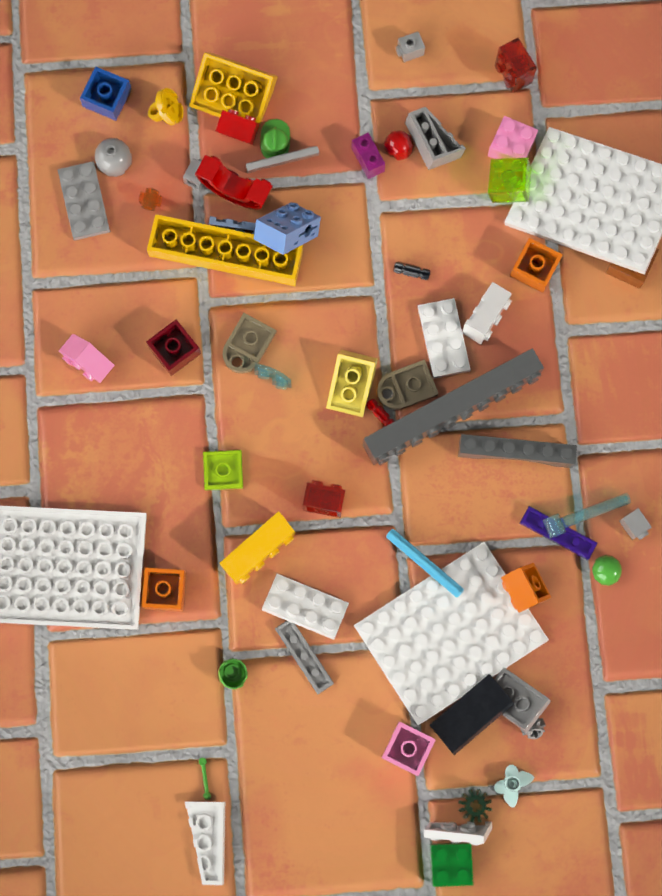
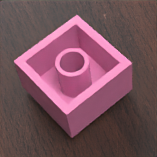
[488,116,538,170]
[381,721,436,776]

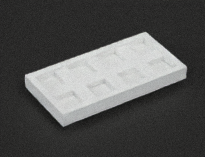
[417,298,471,379]
[262,574,349,640]

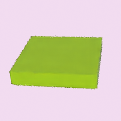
[203,450,243,491]

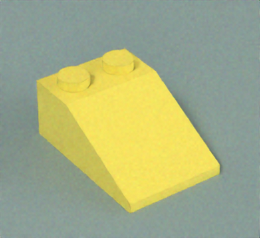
[326,350,378,417]

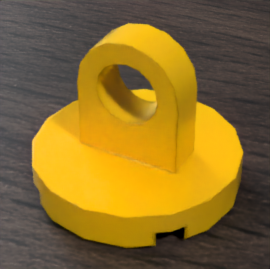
[148,88,184,125]

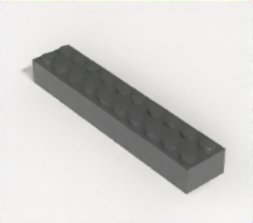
[363,348,544,465]

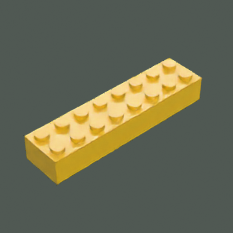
[147,214,303,286]

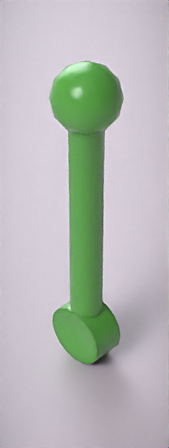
[199,758,211,800]

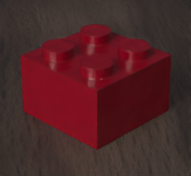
[146,319,201,376]

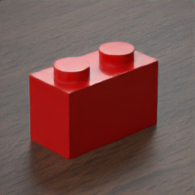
[215,109,260,145]

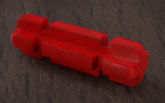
[366,398,395,427]

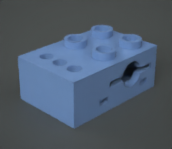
[254,202,321,255]

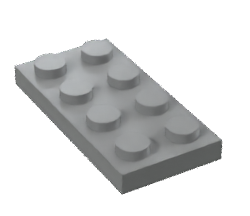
[58,161,110,241]

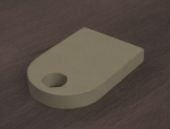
[223,313,277,374]
[377,360,439,410]

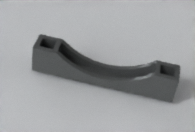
[458,434,577,468]

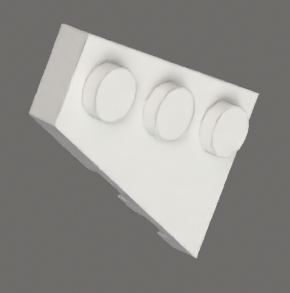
[424,821,492,845]

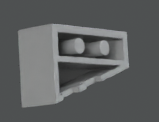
[405,107,466,170]

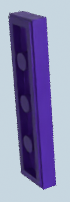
[519,506,597,560]

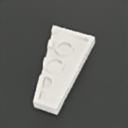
[185,802,225,885]

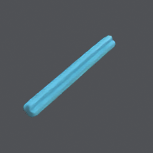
[386,529,464,598]

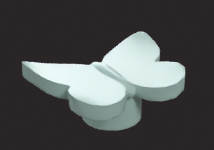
[494,765,534,808]

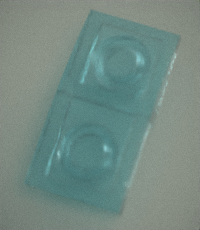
[254,363,292,390]

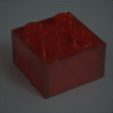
[495,37,537,93]
[303,480,346,518]

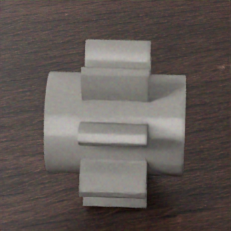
[520,718,546,739]

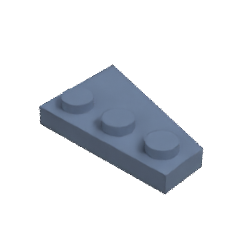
[209,216,256,234]

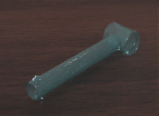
[542,493,631,538]

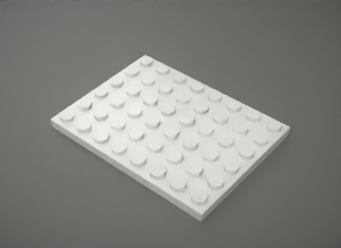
[504,127,662,275]
[0,506,147,630]
[354,542,549,726]

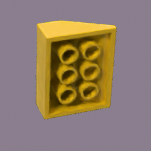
[189,52,278,129]

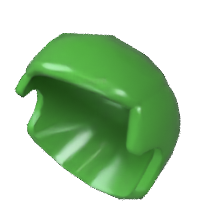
[592,555,622,586]
[218,658,248,690]

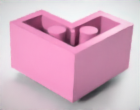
[59,334,115,383]

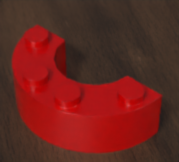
[195,155,273,210]

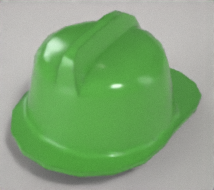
[260,119,290,158]

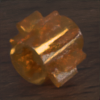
[138,188,162,211]

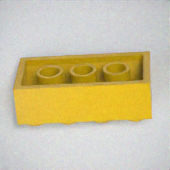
[219,511,295,584]

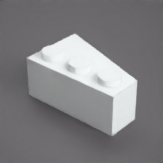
[462,282,512,345]

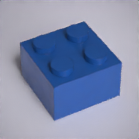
[80,66,132,121]

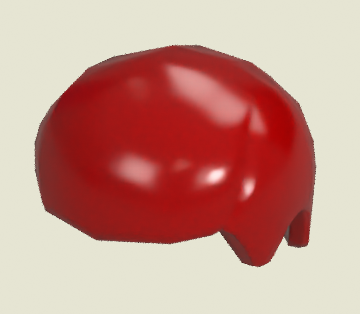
[384,130,414,160]

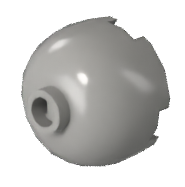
[95,138,132,177]

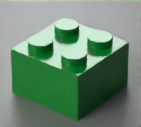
[429,842,474,887]

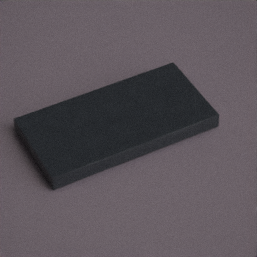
[430,674,515,755]

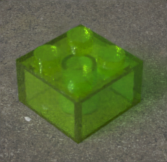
[488,158,532,203]

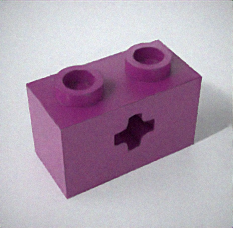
[351,132,385,179]

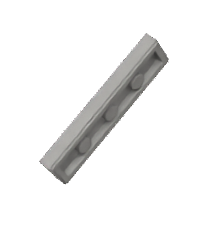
[246,146,319,173]
[275,621,334,694]

